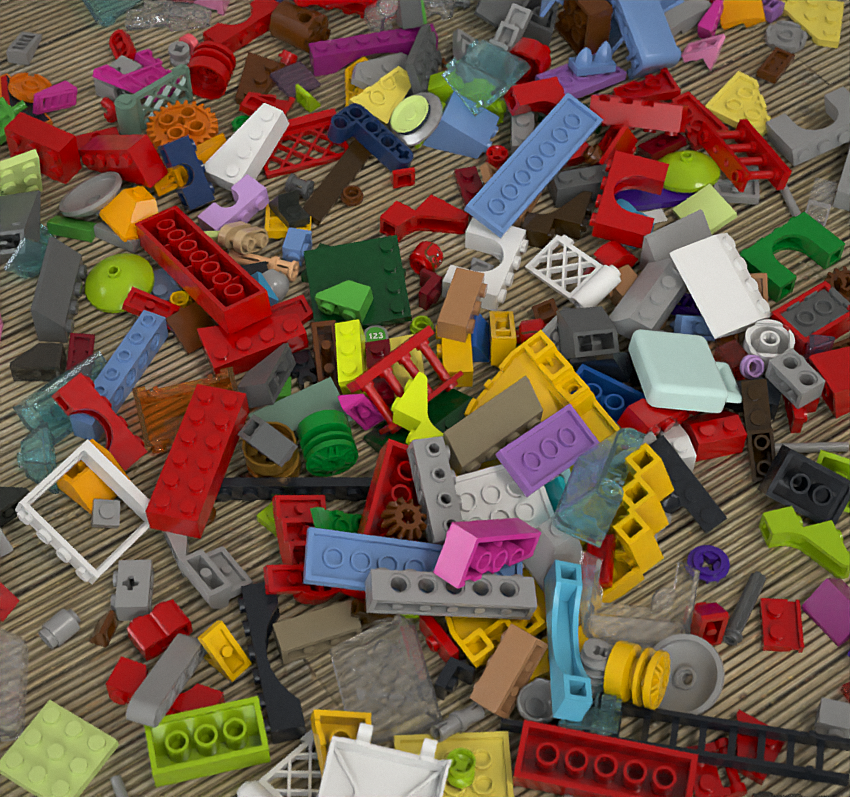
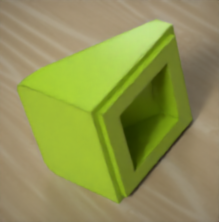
[295,84,321,113]

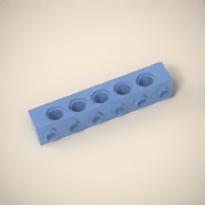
[70,310,168,442]

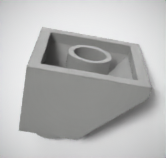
[523,512,586,593]

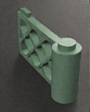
[114,63,193,135]

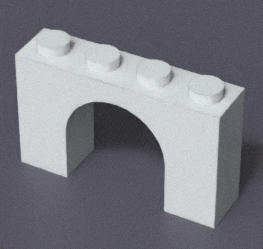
[442,217,529,311]

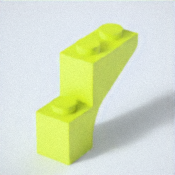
[391,372,443,446]

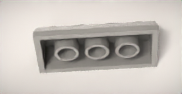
[609,258,688,340]

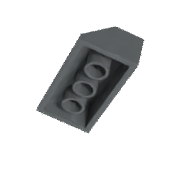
[547,164,634,208]
[30,237,87,343]

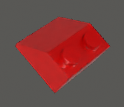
[680,410,747,462]

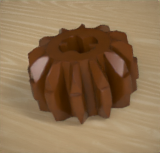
[380,497,427,541]

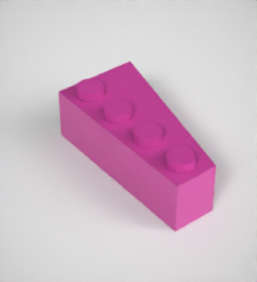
[433,518,542,589]

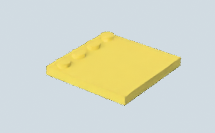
[394,731,514,797]

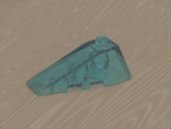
[13,350,107,446]

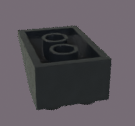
[757,444,850,525]

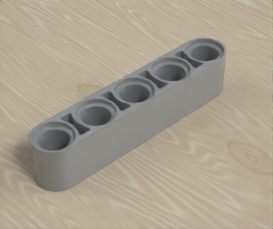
[126,633,206,728]

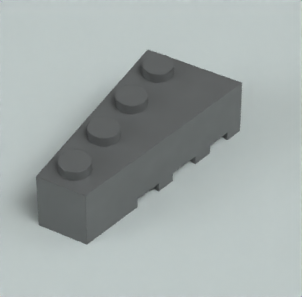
[521,0,559,47]

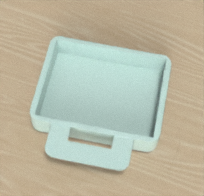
[628,329,742,413]

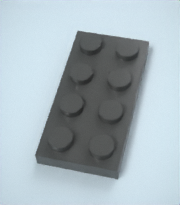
[405,24,442,95]

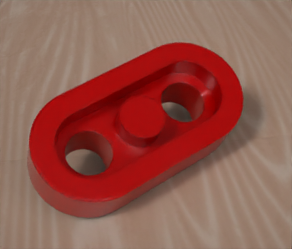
[109,29,136,61]

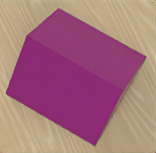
[801,578,850,647]

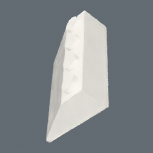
[669,233,771,339]

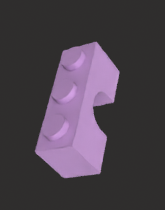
[197,174,270,231]

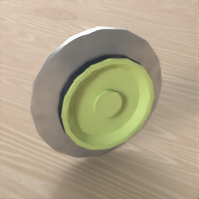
[387,92,443,147]

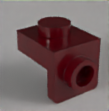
[419,268,442,311]

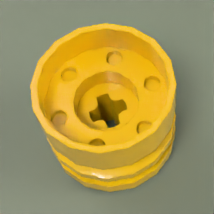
[604,640,670,710]

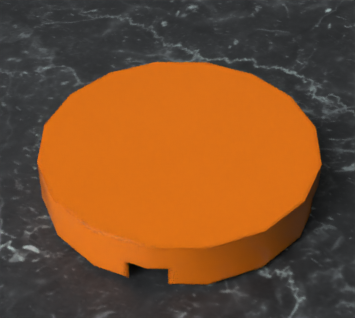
[8,72,52,103]

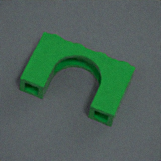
[739,212,845,303]

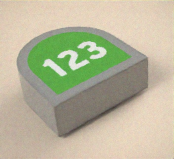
[364,325,388,342]

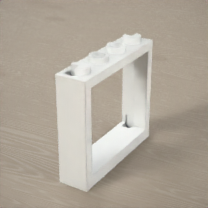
[15,439,150,584]

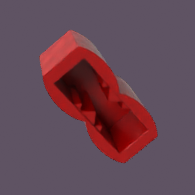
[126,599,193,661]

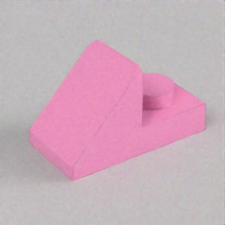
[681,34,726,70]

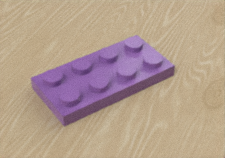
[535,53,627,99]
[495,404,601,497]

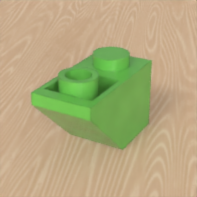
[315,280,374,323]

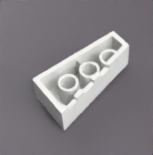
[204,103,289,192]

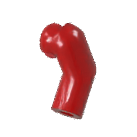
[100,97,117,123]

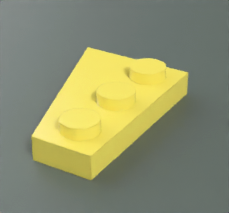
[347,66,411,126]

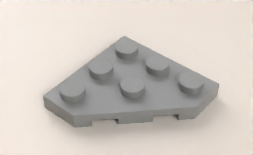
[350,52,414,101]

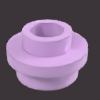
[740,354,764,379]

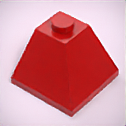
[589,124,638,165]

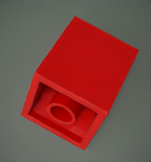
[809,346,850,419]

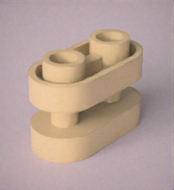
[217,221,269,255]

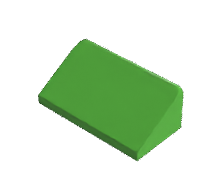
[47,215,98,243]

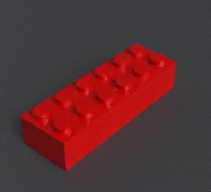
[145,384,249,539]
[341,439,421,600]
[513,720,698,797]

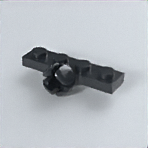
[649,435,727,534]

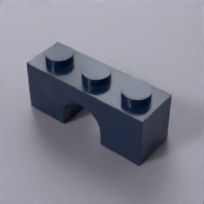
[158,135,215,211]

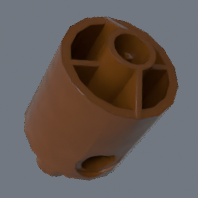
[270,0,331,54]

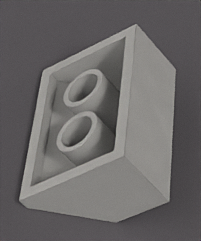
[639,209,712,271]

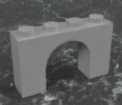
[766,87,850,167]

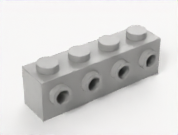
[407,436,465,545]

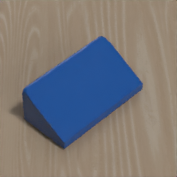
[471,314,490,362]

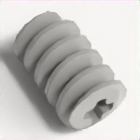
[580,638,612,699]

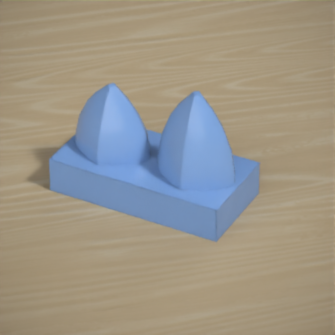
[568,41,617,77]
[669,314,715,341]

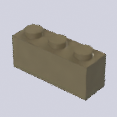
[272,600,362,665]

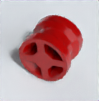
[486,145,508,170]

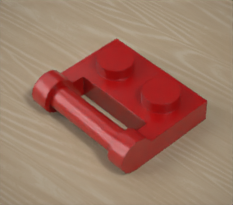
[684,738,748,797]

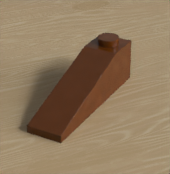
[311,320,343,395]

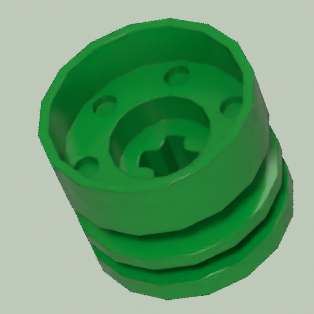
[296,410,359,477]

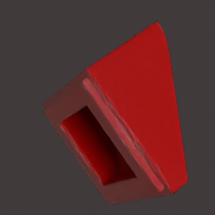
[390,167,415,189]

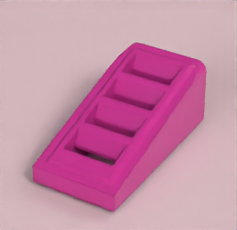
[698,0,724,39]
[33,80,77,115]

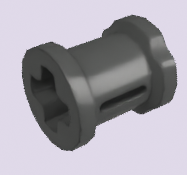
[285,173,314,200]

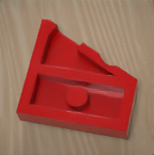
[735,710,786,786]

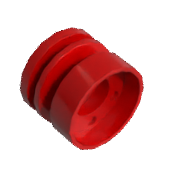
[187,41,236,100]

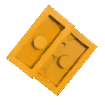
[720,0,766,30]

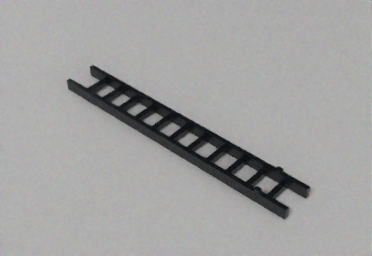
[500,698,850,787]

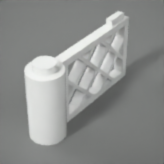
[525,234,621,308]
[237,729,322,797]

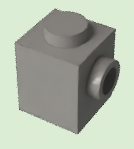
[814,697,850,738]

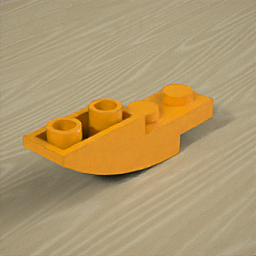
[152,133,227,197]

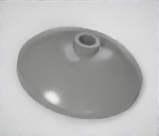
[59,172,122,217]
[653,634,725,715]

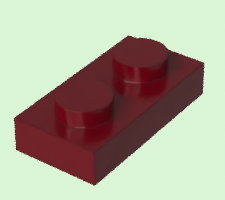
[638,133,687,160]

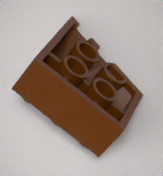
[554,0,613,55]

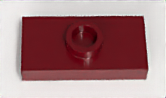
[65,333,95,380]

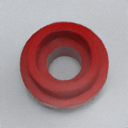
[278,49,299,67]

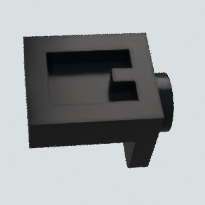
[434,656,475,701]

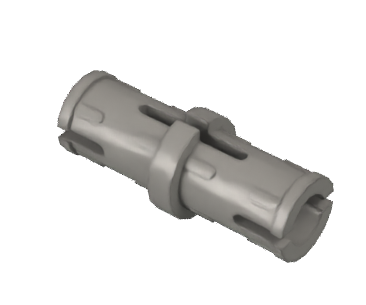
[431,702,485,743]

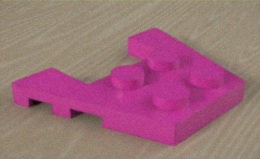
[93,49,183,102]

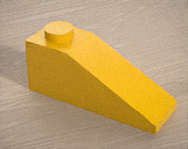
[489,311,516,368]

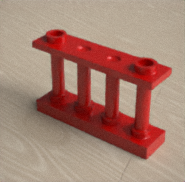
[696,119,792,192]
[346,325,464,435]

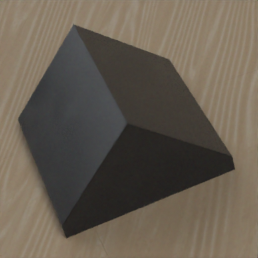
[570,352,634,383]

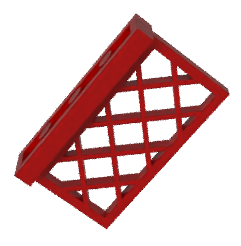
[263,108,349,179]

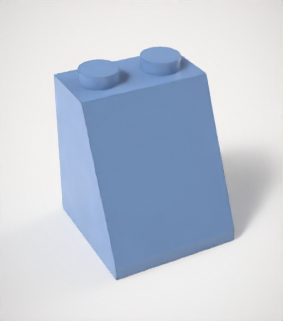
[423,90,500,159]

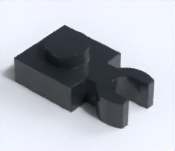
[291,349,317,390]

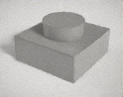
[91,499,120,529]

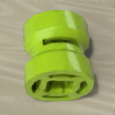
[447,748,476,788]

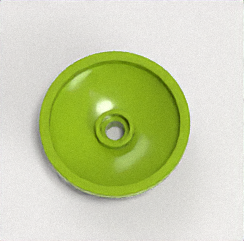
[658,150,721,193]
[84,253,155,313]

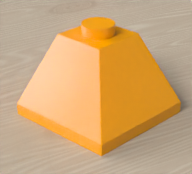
[99,186,159,242]

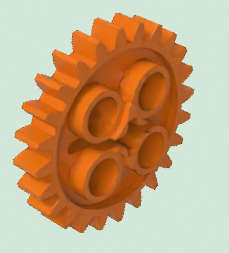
[146,100,219,149]

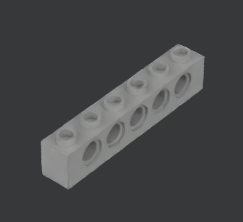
[365,567,537,620]

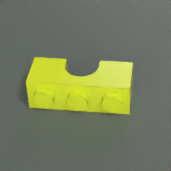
[335,319,368,396]

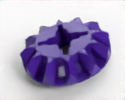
[686,545,730,584]

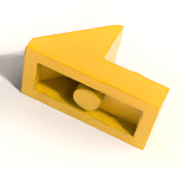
[197,620,252,682]

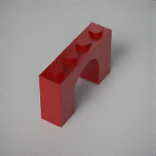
[504,76,589,169]
[589,151,669,249]

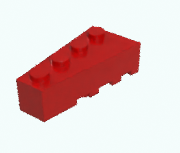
[590,94,689,136]
[79,134,169,188]
[197,313,309,382]

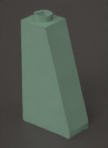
[248,377,353,438]

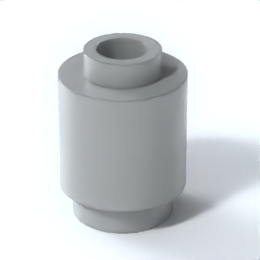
[38,608,81,649]

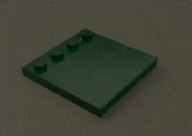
[304,235,412,329]

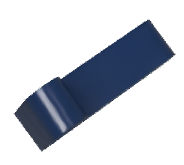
[327,103,414,172]

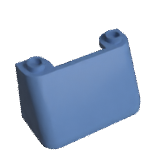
[606,0,681,80]

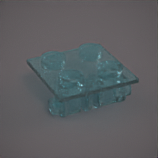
[559,693,622,735]

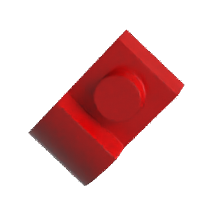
[583,241,638,275]

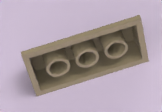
[443,376,543,476]

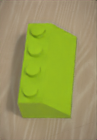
[144,696,271,787]

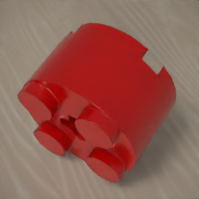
[502,37,551,85]

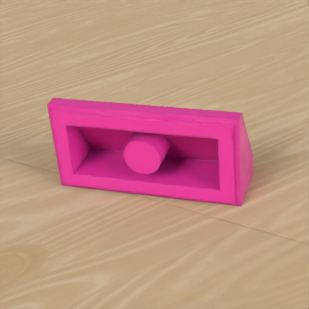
[338,394,385,431]

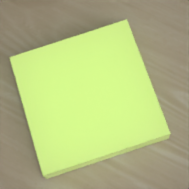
[673,184,737,234]

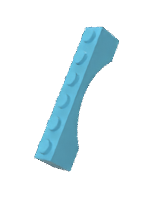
[544,560,593,722]

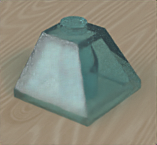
[17,422,59,494]

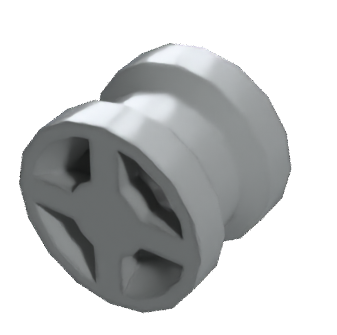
[168,41,190,67]

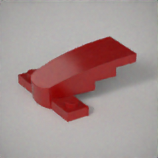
[263,495,342,605]

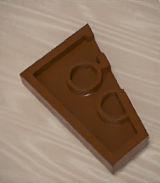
[236,52,286,105]

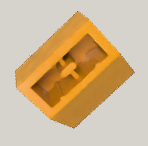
[53,439,131,515]

